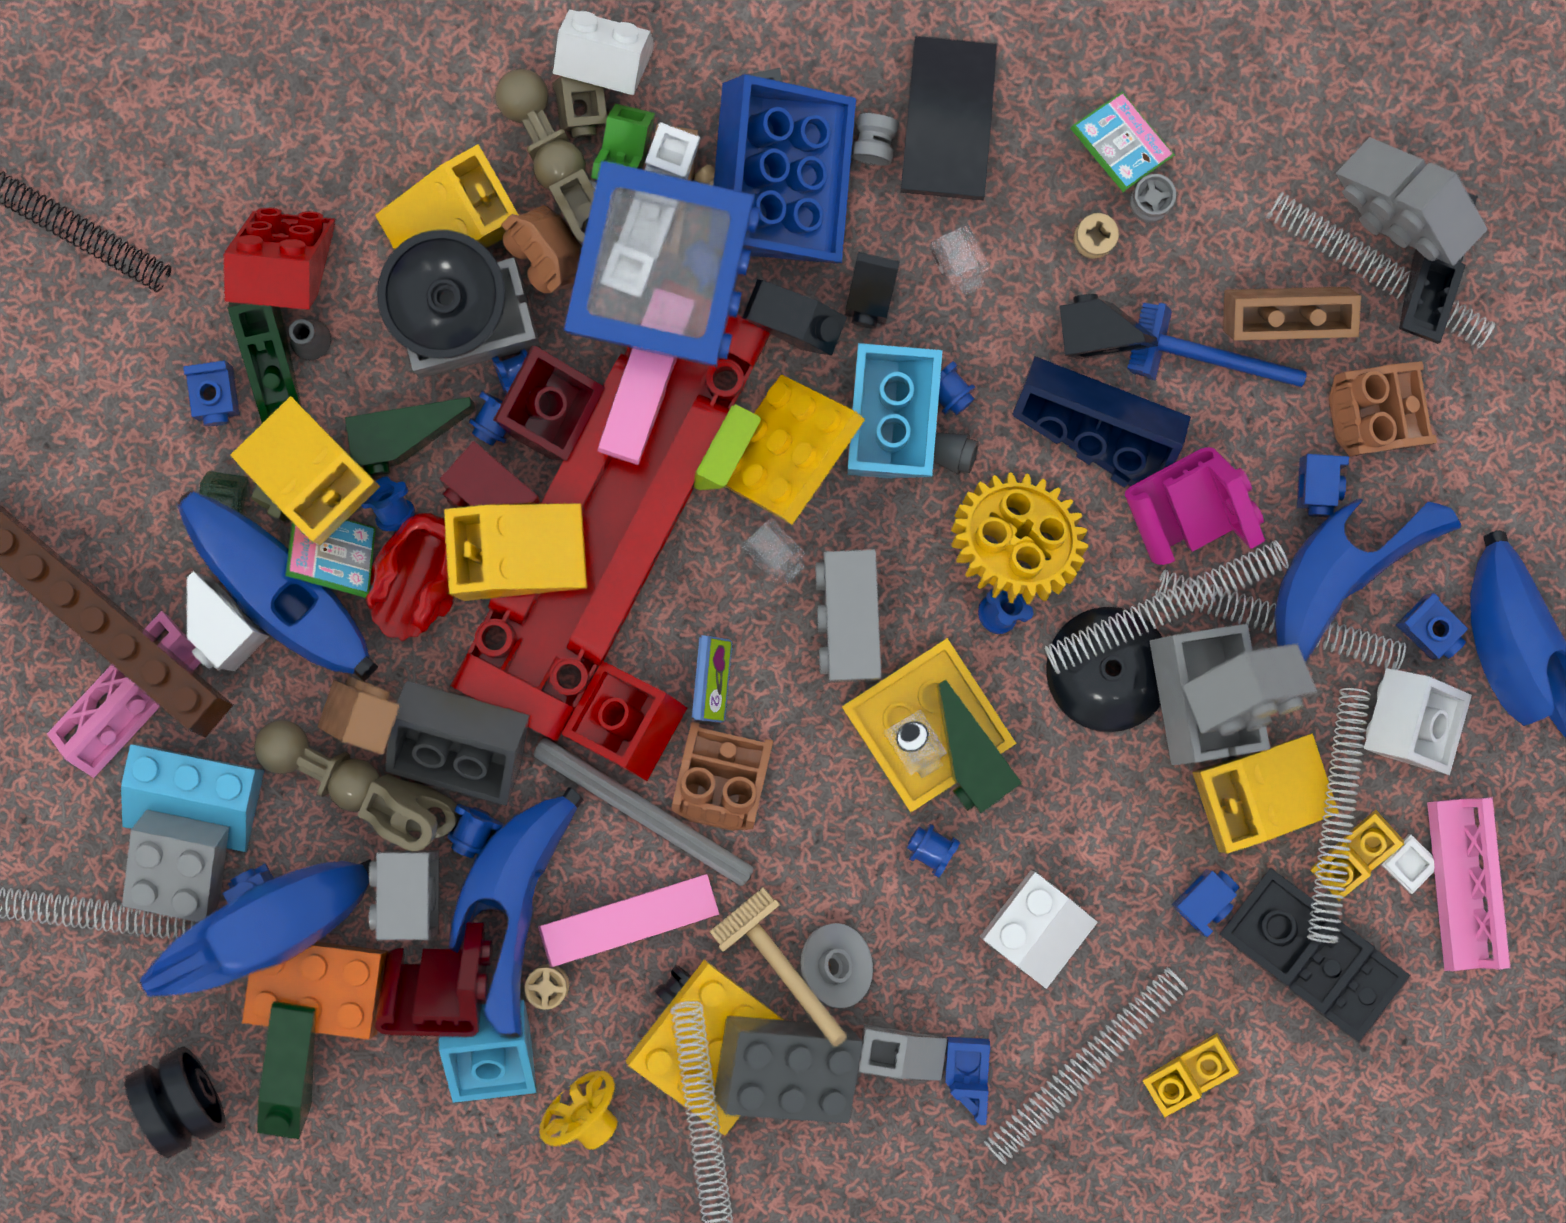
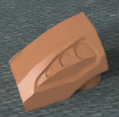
[501,205,582,293]
[1329,361,1437,457]
[671,722,773,831]

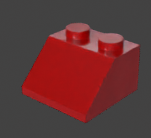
[561,661,688,781]

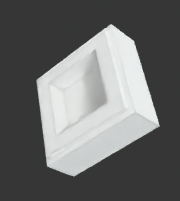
[1380,834,1435,894]

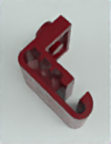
[375,922,493,1037]

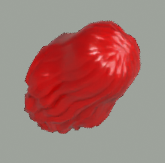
[365,513,455,641]

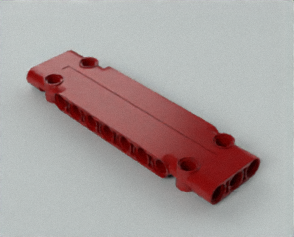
[450,279,771,742]

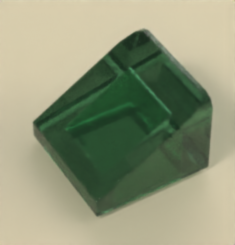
[200,471,248,514]

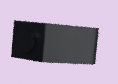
[845,252,900,329]
[742,279,847,356]
[1060,294,1158,359]

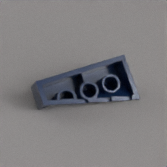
[1012,356,1191,488]

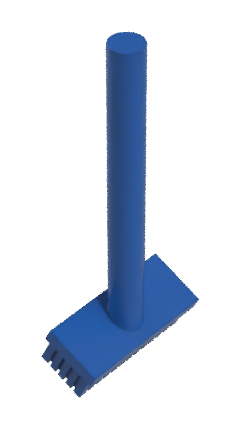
[1127,303,1307,387]

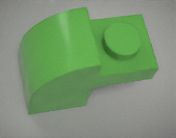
[591,103,655,189]

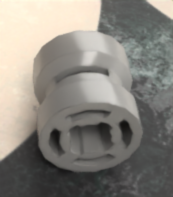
[851,113,899,166]
[1130,174,1176,223]

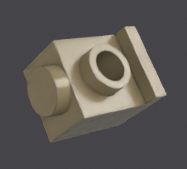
[552,76,607,138]

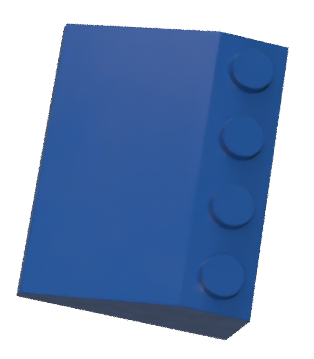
[708,74,856,264]

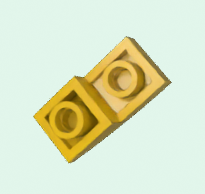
[1310,810,1404,901]
[1143,1033,1239,1118]

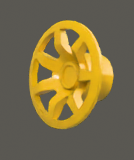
[539,1071,618,1150]

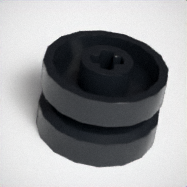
[124,1046,226,1159]

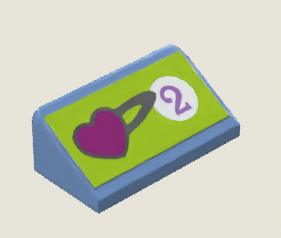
[692,635,732,723]

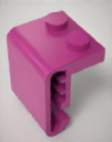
[1125,447,1265,565]

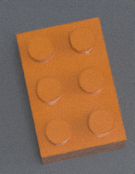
[242,942,388,1040]

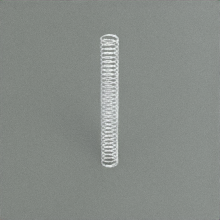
[1266,192,1495,349]
[1045,540,1289,674]
[1155,569,1406,670]
[1306,688,1371,943]
[0,887,193,940]
[984,967,1188,1164]
[671,1001,733,1223]

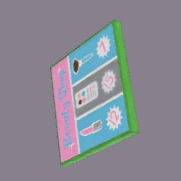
[1070,92,1175,192]
[285,520,376,598]

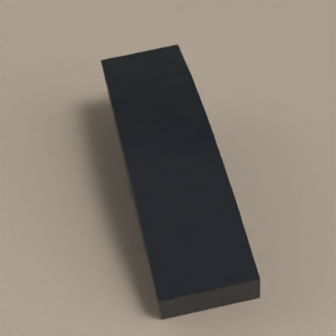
[1399,192,1478,344]

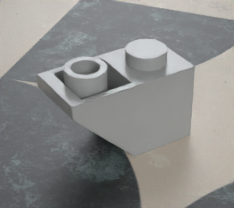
[858,1024,948,1081]

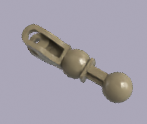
[495,69,619,266]
[254,720,460,852]

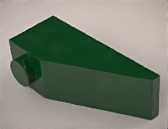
[227,302,302,423]
[345,397,475,476]
[937,680,1022,813]
[257,1002,316,1140]

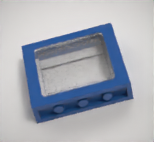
[564,161,761,367]

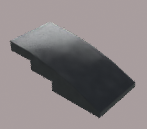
[900,36,997,201]
[1219,868,1411,1044]

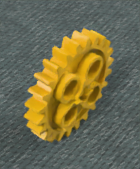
[951,473,1088,604]

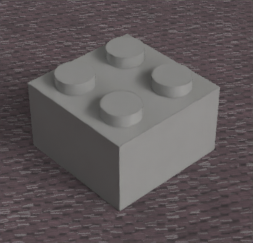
[1182,644,1317,736]
[122,810,229,922]
[369,850,439,940]

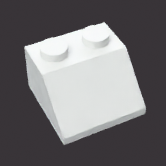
[553,9,654,95]
[187,572,270,671]
[1364,668,1472,775]
[979,870,1098,989]

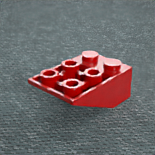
[223,207,335,310]

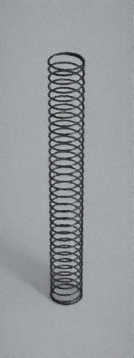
[0,171,171,292]

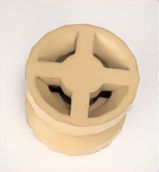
[1073,213,1119,259]
[524,964,570,1010]

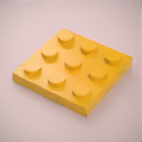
[725,374,865,525]
[842,638,1016,813]
[625,959,785,1136]

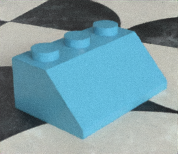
[847,343,943,478]
[121,744,264,852]

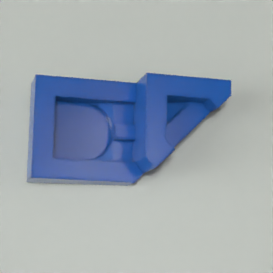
[945,1037,990,1125]

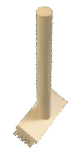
[710,887,847,1046]

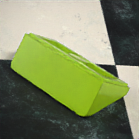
[694,404,761,490]

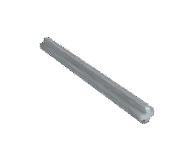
[533,738,753,886]

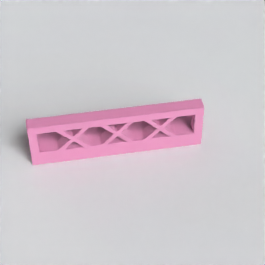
[47,611,201,778]
[1427,798,1510,971]

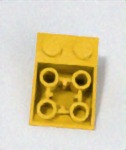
[375,144,519,250]
[230,396,381,546]
[444,504,587,601]
[1192,733,1339,854]

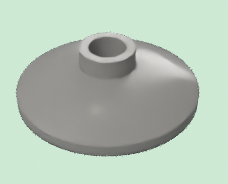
[801,923,873,1009]

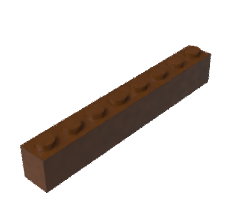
[0,505,233,738]

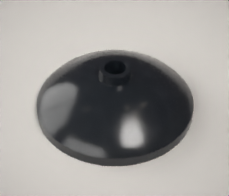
[377,230,506,359]
[1046,607,1163,732]

